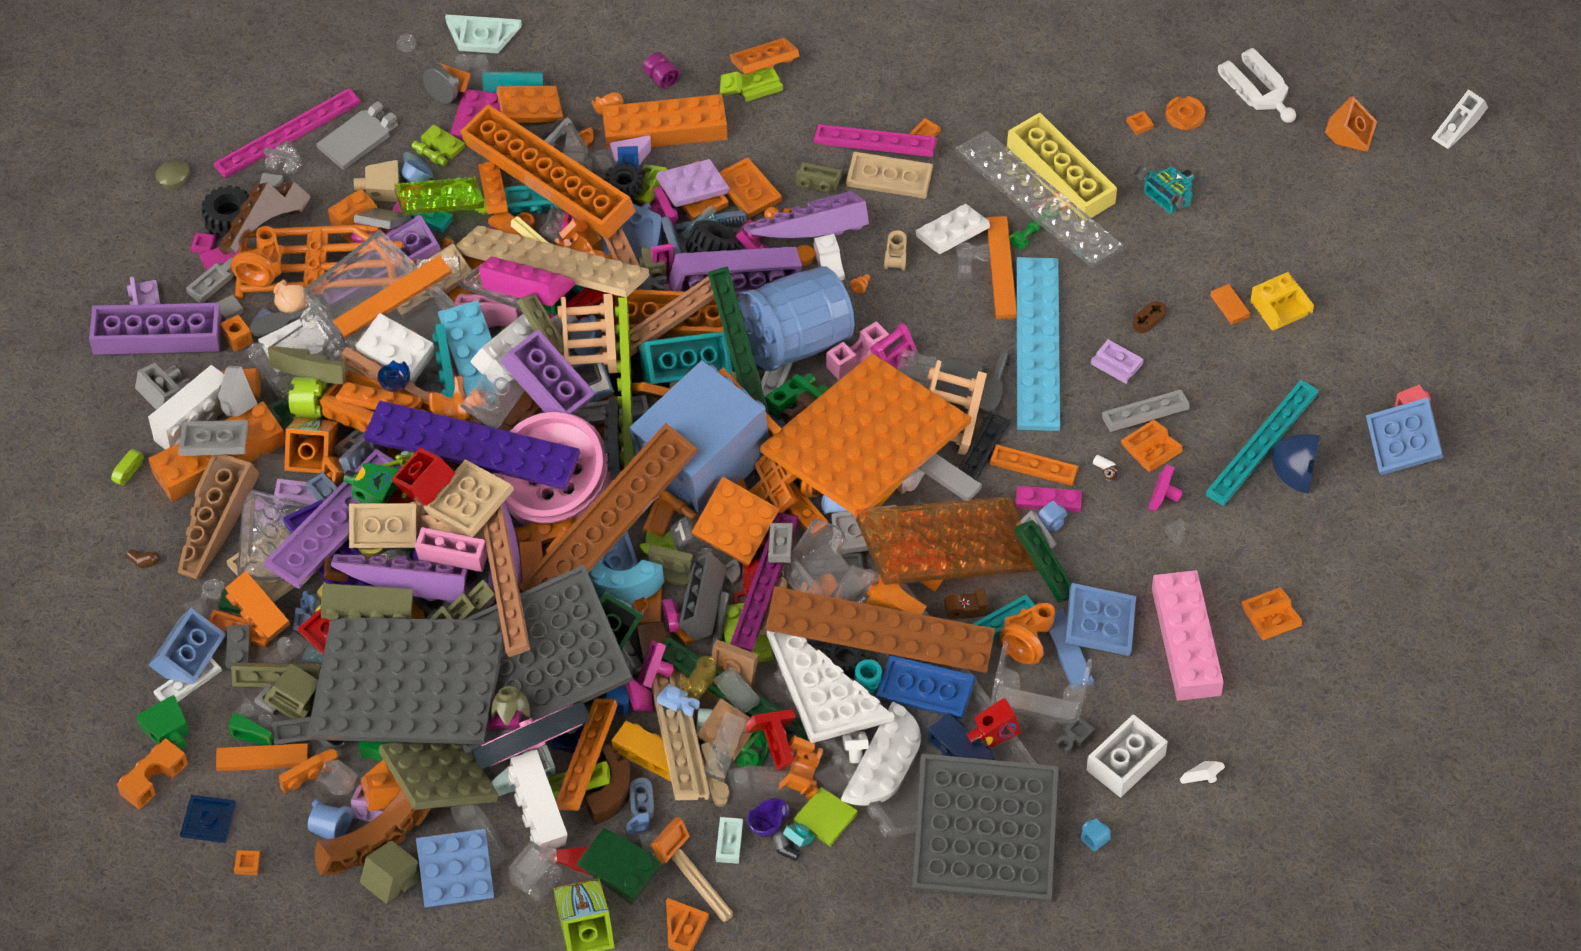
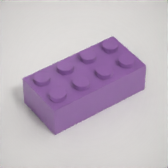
[501,329,596,415]

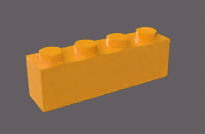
[612,721,704,782]

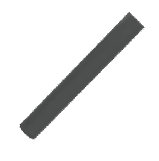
[710,592,730,657]

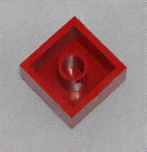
[391,447,456,506]

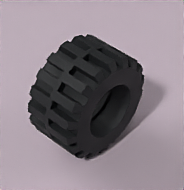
[201,185,250,240]
[685,220,742,253]

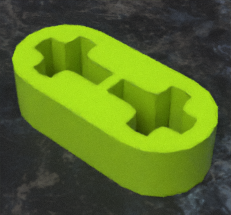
[111,449,144,486]

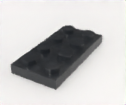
[604,397,621,480]

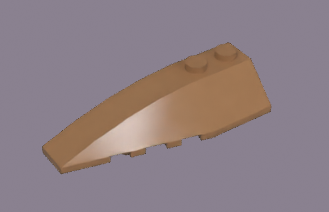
[178,455,260,580]

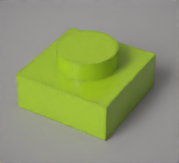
[720,72,742,96]

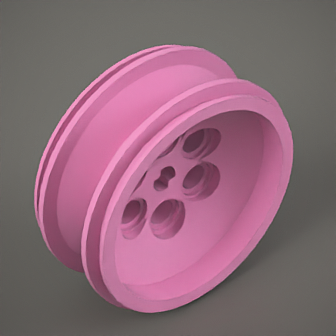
[495,412,613,526]

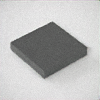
[354,208,411,229]

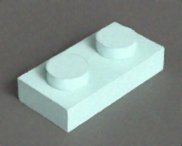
[716,817,743,864]

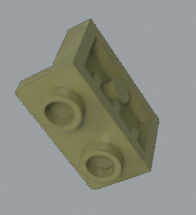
[648,545,693,587]

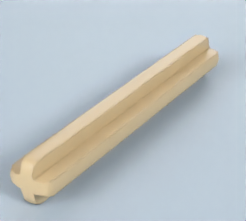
[671,849,733,922]

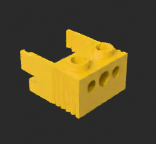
[1250,272,1314,331]

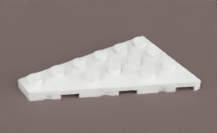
[766,631,895,743]

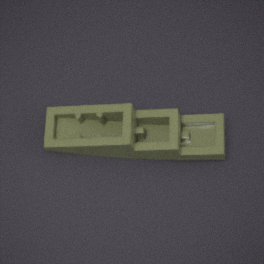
[268,346,346,385]
[431,580,496,620]

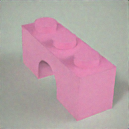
[826,321,890,380]

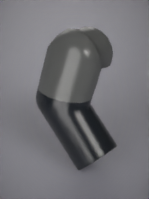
[773,831,800,861]

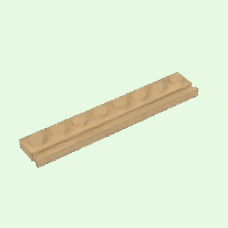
[651,669,709,800]

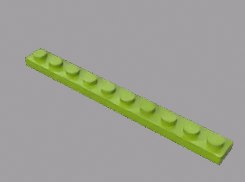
[615,297,634,472]

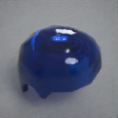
[377,360,411,392]

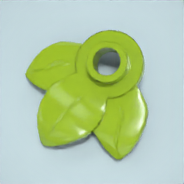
[640,530,680,555]

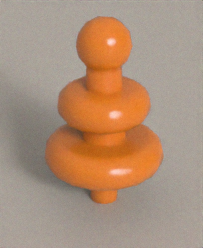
[850,274,870,294]

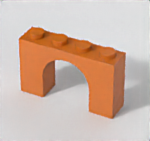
[865,537,952,615]

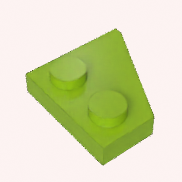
[634,164,668,204]

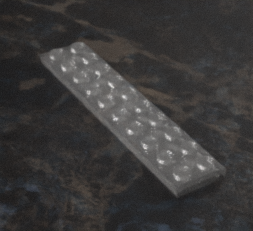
[955,131,1123,269]

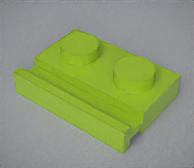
[741,67,783,102]

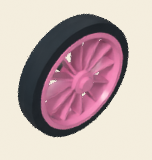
[473,701,590,770]

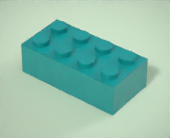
[638,331,733,386]

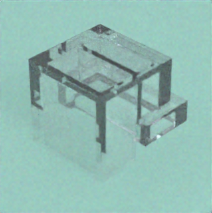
[508,841,563,903]

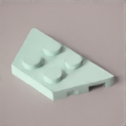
[445,15,522,53]

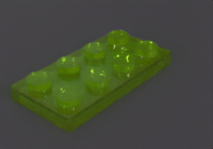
[394,177,484,215]

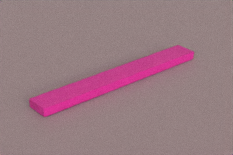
[214,88,361,179]

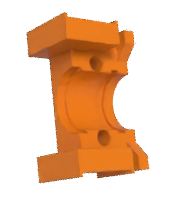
[555,219,608,258]
[779,735,823,799]

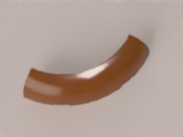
[315,789,431,876]

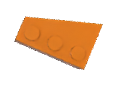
[225,571,290,642]

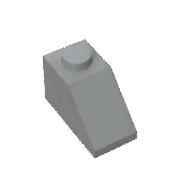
[218,366,257,417]

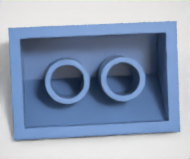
[148,608,226,684]

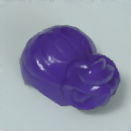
[747,798,789,837]

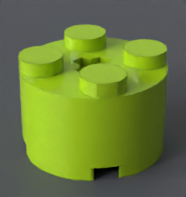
[289,377,328,419]

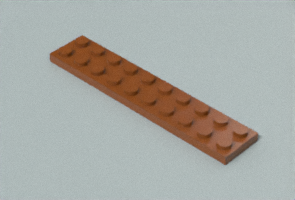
[518,423,699,592]
[766,586,995,673]

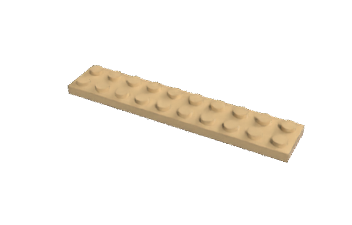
[455,225,650,298]

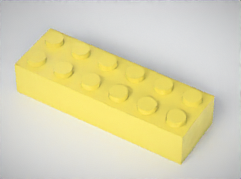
[1007,113,1117,223]

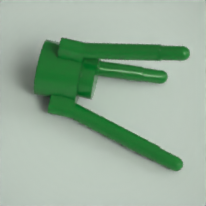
[722,730,770,771]

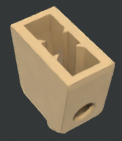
[354,160,400,202]

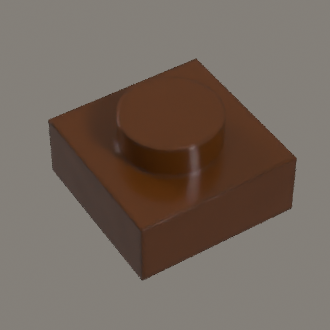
[324,557,348,583]

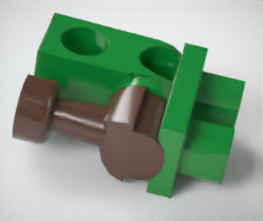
[765,373,829,424]

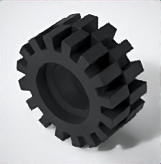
[606,162,643,199]
[825,643,866,679]

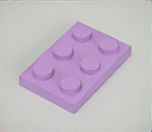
[656,159,729,207]

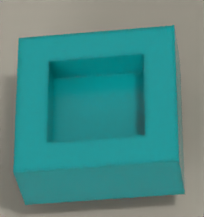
[783,823,815,847]

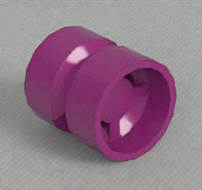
[643,52,680,89]

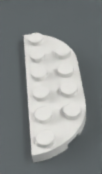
[841,702,921,805]

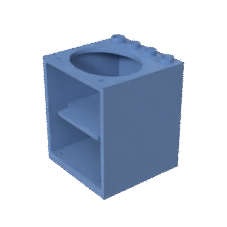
[629,360,769,518]

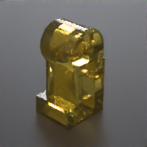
[678,656,716,701]

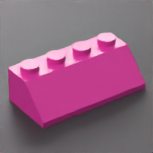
[479,256,575,306]

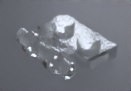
[897,349,944,389]

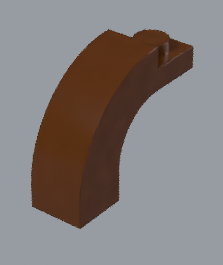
[585,744,631,825]

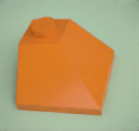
[1325,96,1377,152]

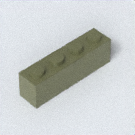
[321,584,413,620]

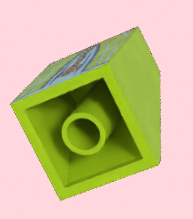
[554,878,615,951]

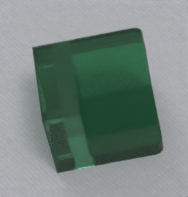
[267,398,294,433]

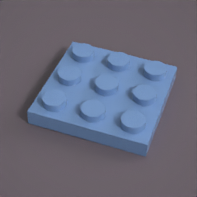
[1366,398,1444,475]
[1064,583,1136,656]
[416,829,494,908]

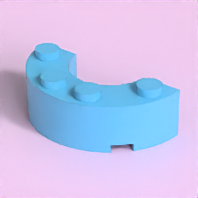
[589,558,665,604]

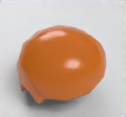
[591,92,624,116]

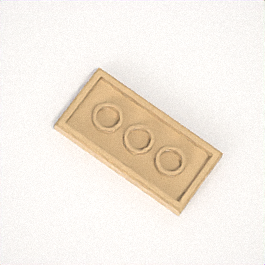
[846,152,933,199]

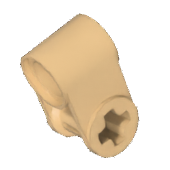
[884,230,907,271]

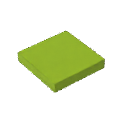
[794,787,858,847]

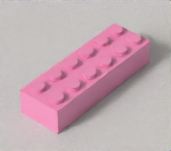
[1152,570,1224,701]

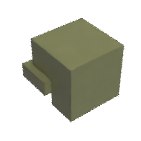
[264,663,318,719]
[360,840,421,904]

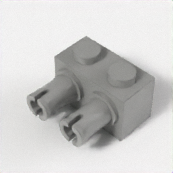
[135,363,191,410]

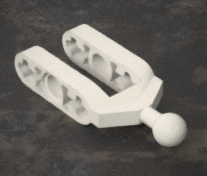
[1218,48,1296,123]

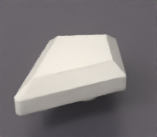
[1180,761,1225,784]

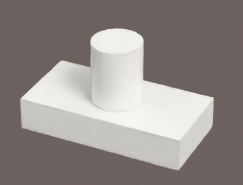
[842,731,869,763]

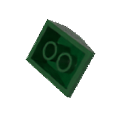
[576,828,661,905]

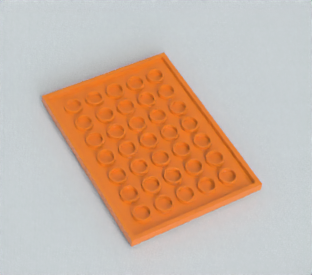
[760,353,971,518]

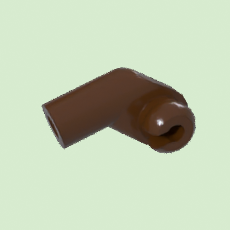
[126,549,160,568]

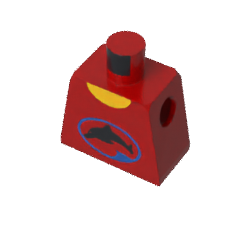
[966,697,1021,748]

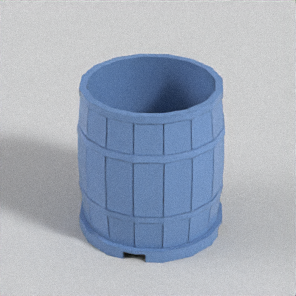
[738,266,855,372]

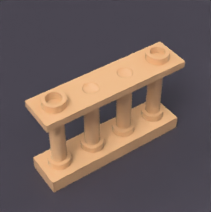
[558,294,617,373]
[928,360,986,455]

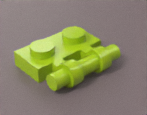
[412,124,465,166]

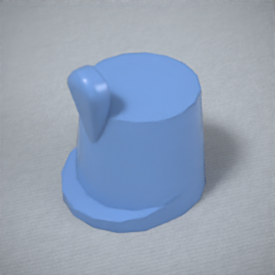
[308,799,353,839]

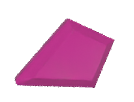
[625,680,653,713]

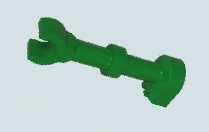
[1009,204,1059,251]

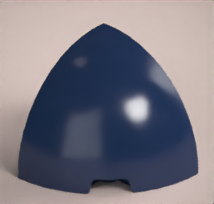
[1272,434,1320,494]

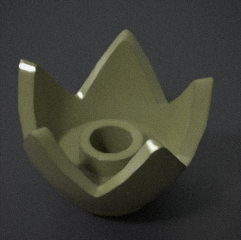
[491,686,530,726]

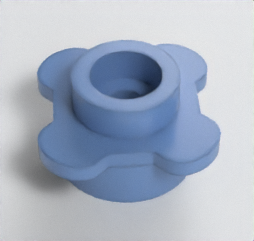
[300,591,320,616]

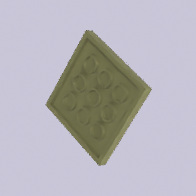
[379,742,499,810]

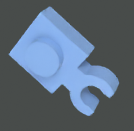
[657,684,700,717]

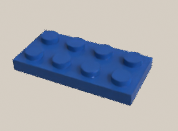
[876,655,976,720]

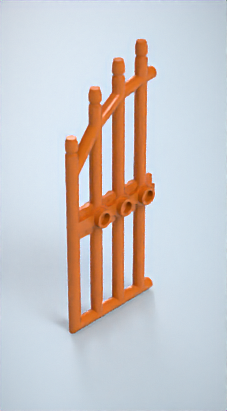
[235,224,414,299]

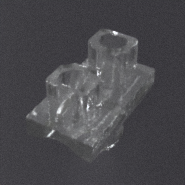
[264,140,304,175]

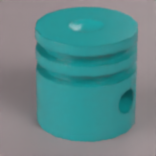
[855,659,882,696]

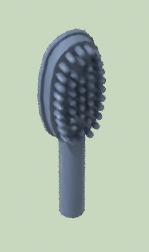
[676,211,747,232]

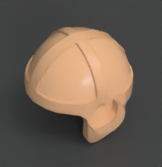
[274,279,311,314]

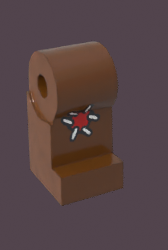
[944,588,988,619]

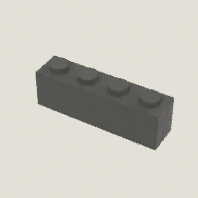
[679,552,726,641]

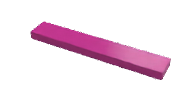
[814,124,937,157]

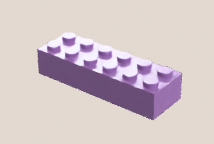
[669,247,802,296]
[89,303,222,355]

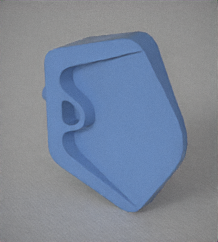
[595,203,664,261]

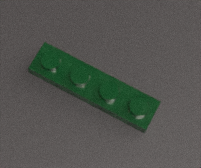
[1014,520,1072,603]

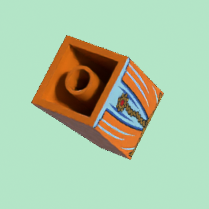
[284,417,339,473]

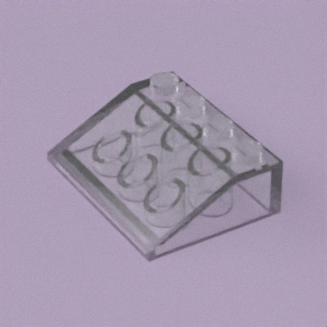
[237,490,309,581]

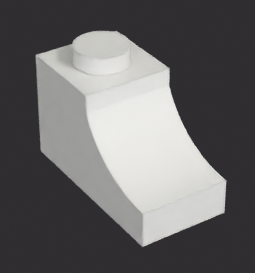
[814,234,845,281]

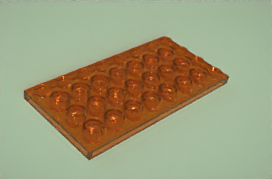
[854,497,1038,585]

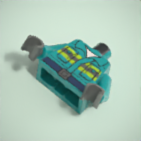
[1134,164,1194,215]

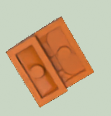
[1121,420,1183,473]
[1241,587,1302,640]

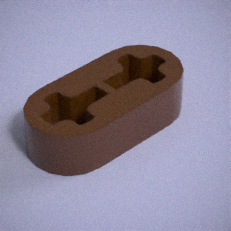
[1132,301,1166,333]

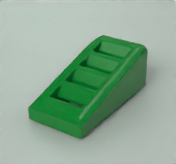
[228,712,274,746]

